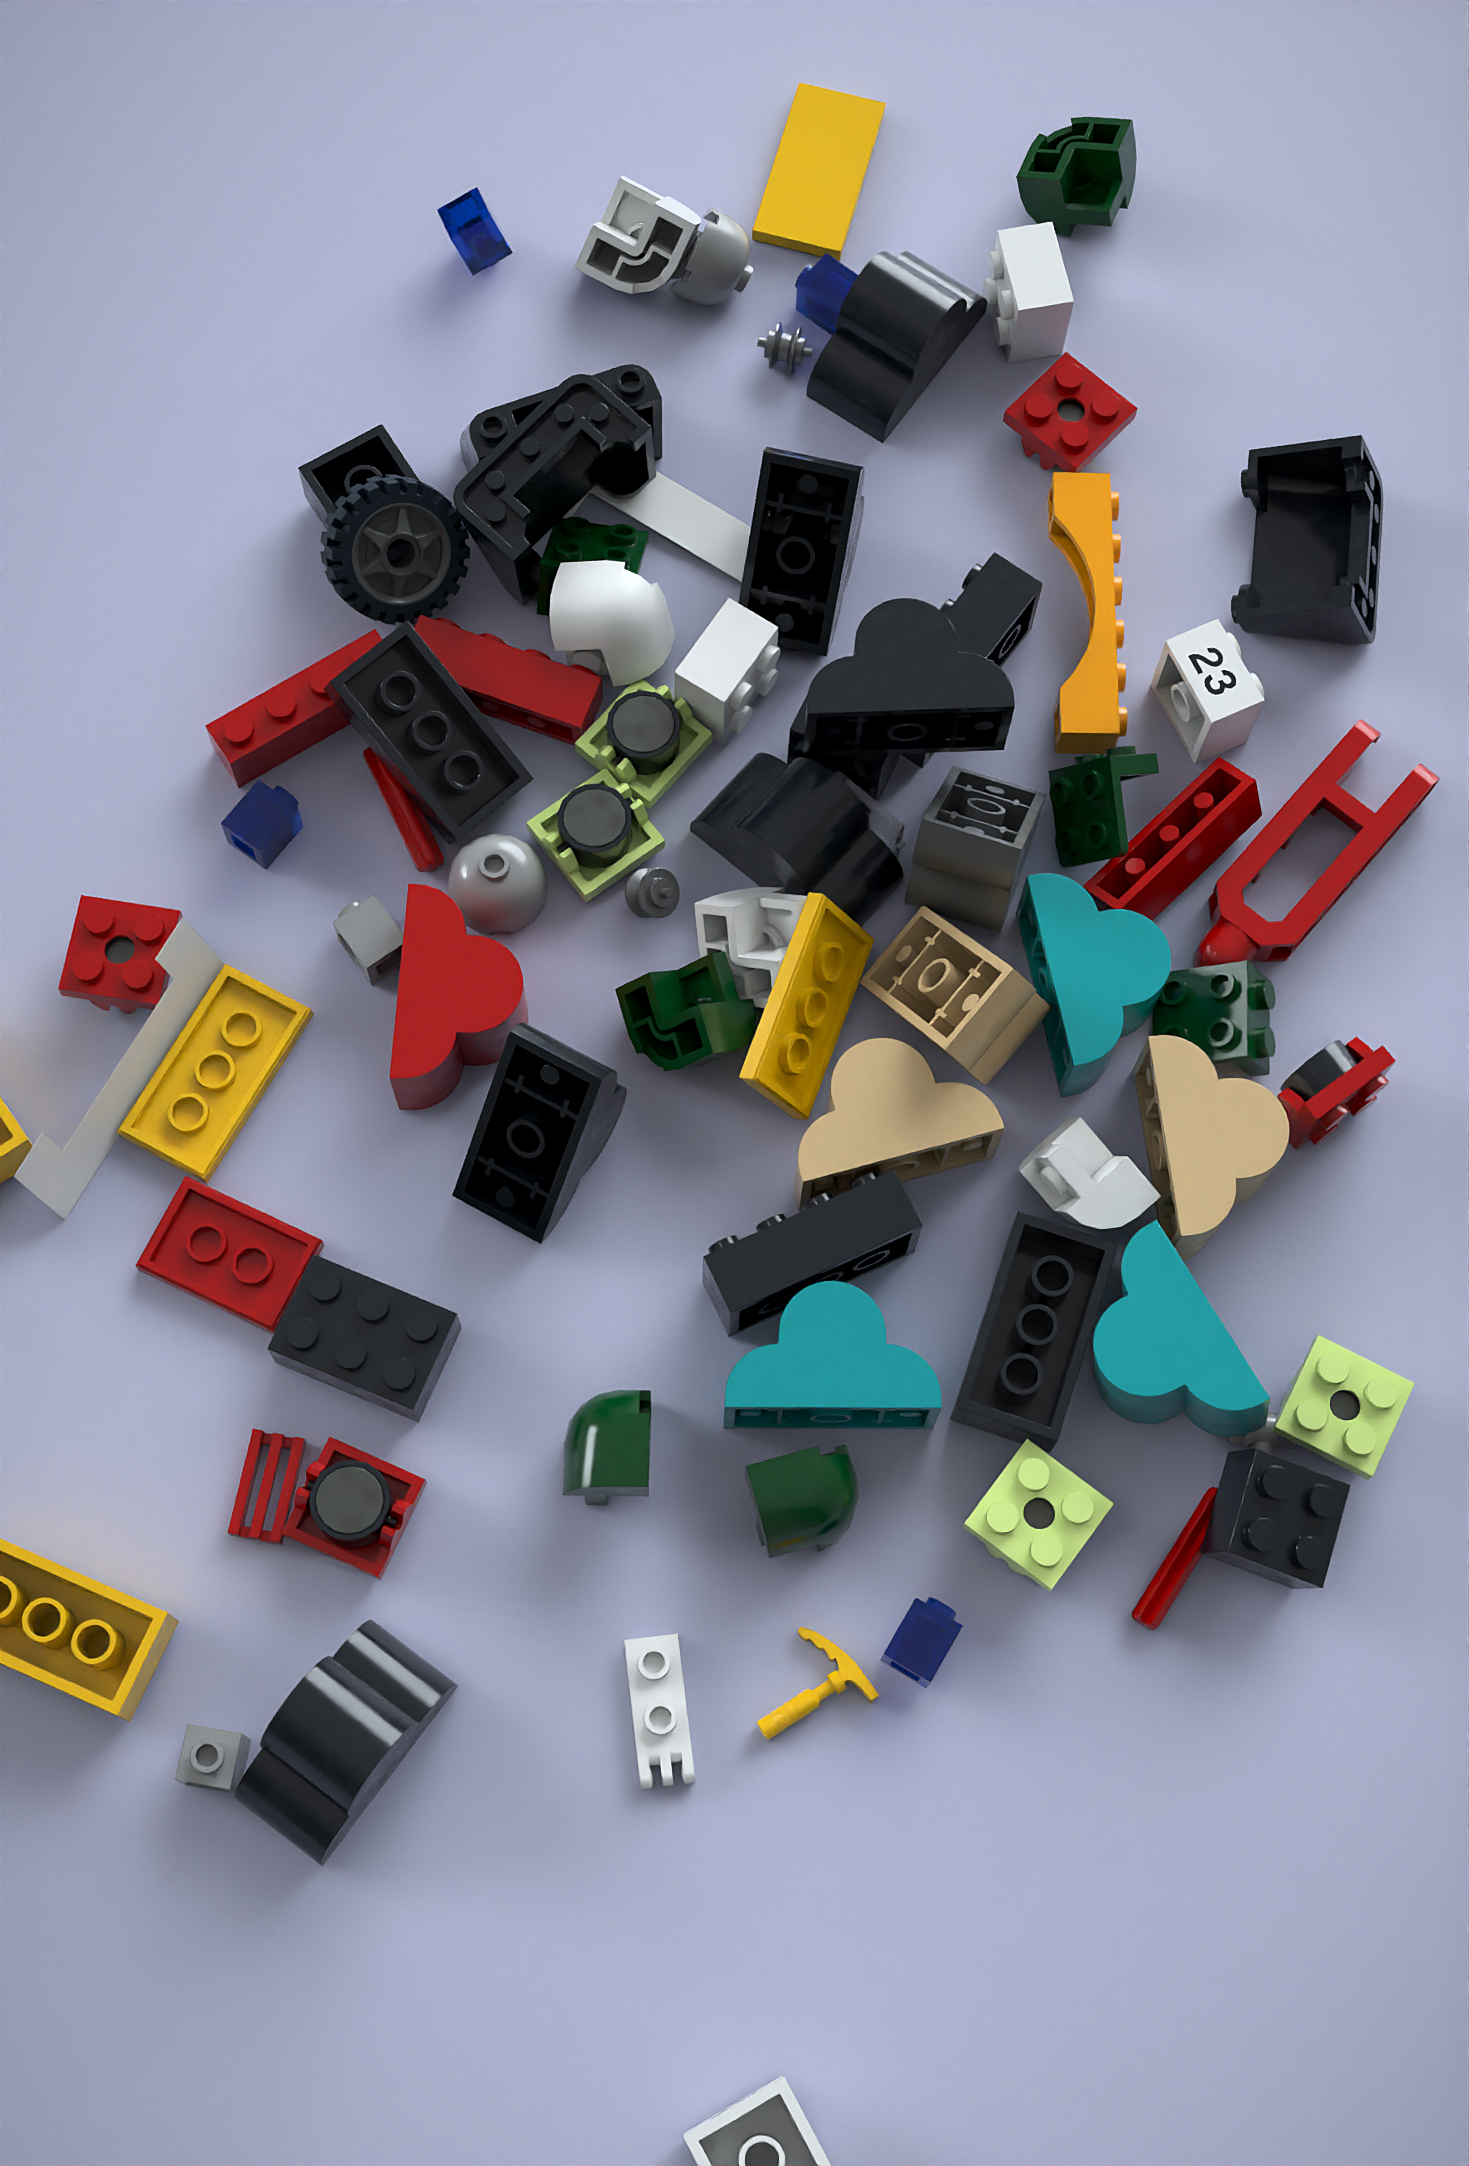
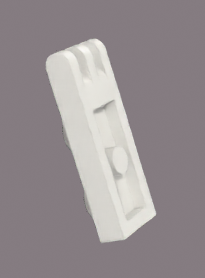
[624,1633,695,1790]

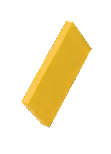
[752,82,886,261]
[739,892,874,1121]
[117,964,313,1184]

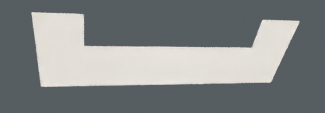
[564,471,751,582]
[13,917,225,1220]

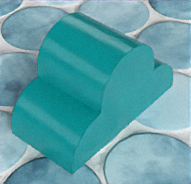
[1016,873,1172,1098]
[1093,1220,1270,1438]
[723,1281,942,1429]

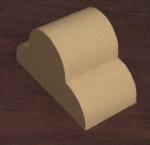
[859,906,1052,1087]
[1133,1035,1290,1260]
[794,1038,1004,1210]

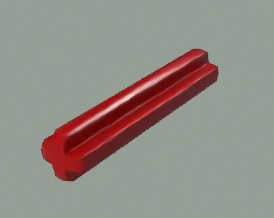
[363,747,444,873]
[1132,1487,1218,1630]

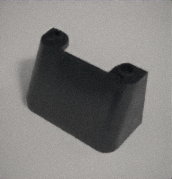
[460,364,662,473]
[453,374,656,606]
[1231,435,1383,645]

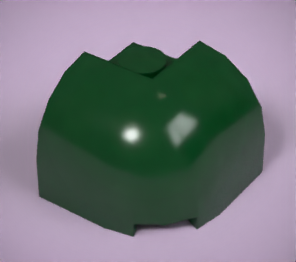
[1016,117,1137,237]
[615,952,756,1072]
[563,1390,651,1505]
[745,1444,859,1558]

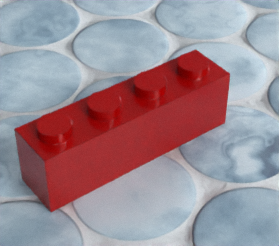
[414,615,603,746]
[205,629,383,788]
[1082,757,1262,921]

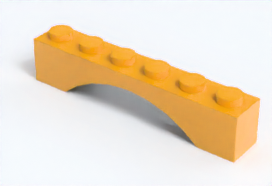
[1047,472,1128,754]

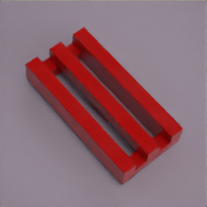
[227,1429,307,1545]

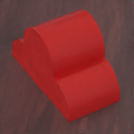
[389,884,528,1110]

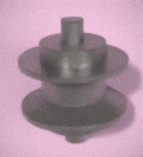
[757,322,813,373]
[625,868,680,918]

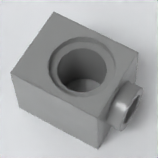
[332,895,403,986]
[175,1724,251,1794]

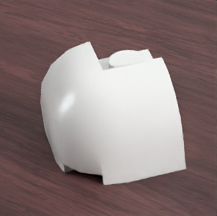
[574,176,701,294]
[549,560,676,687]
[694,887,807,1008]
[1018,1117,1161,1230]

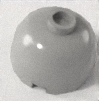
[668,206,754,305]
[448,833,547,935]

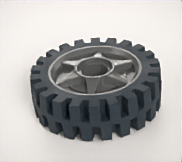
[320,475,470,625]

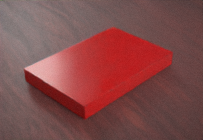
[135,1176,324,1335]

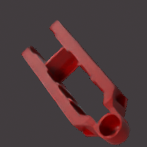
[1193,719,1440,968]

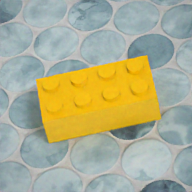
[0,1538,179,1722]

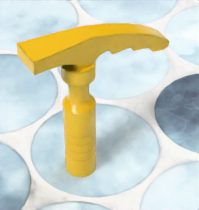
[756,1627,879,1741]

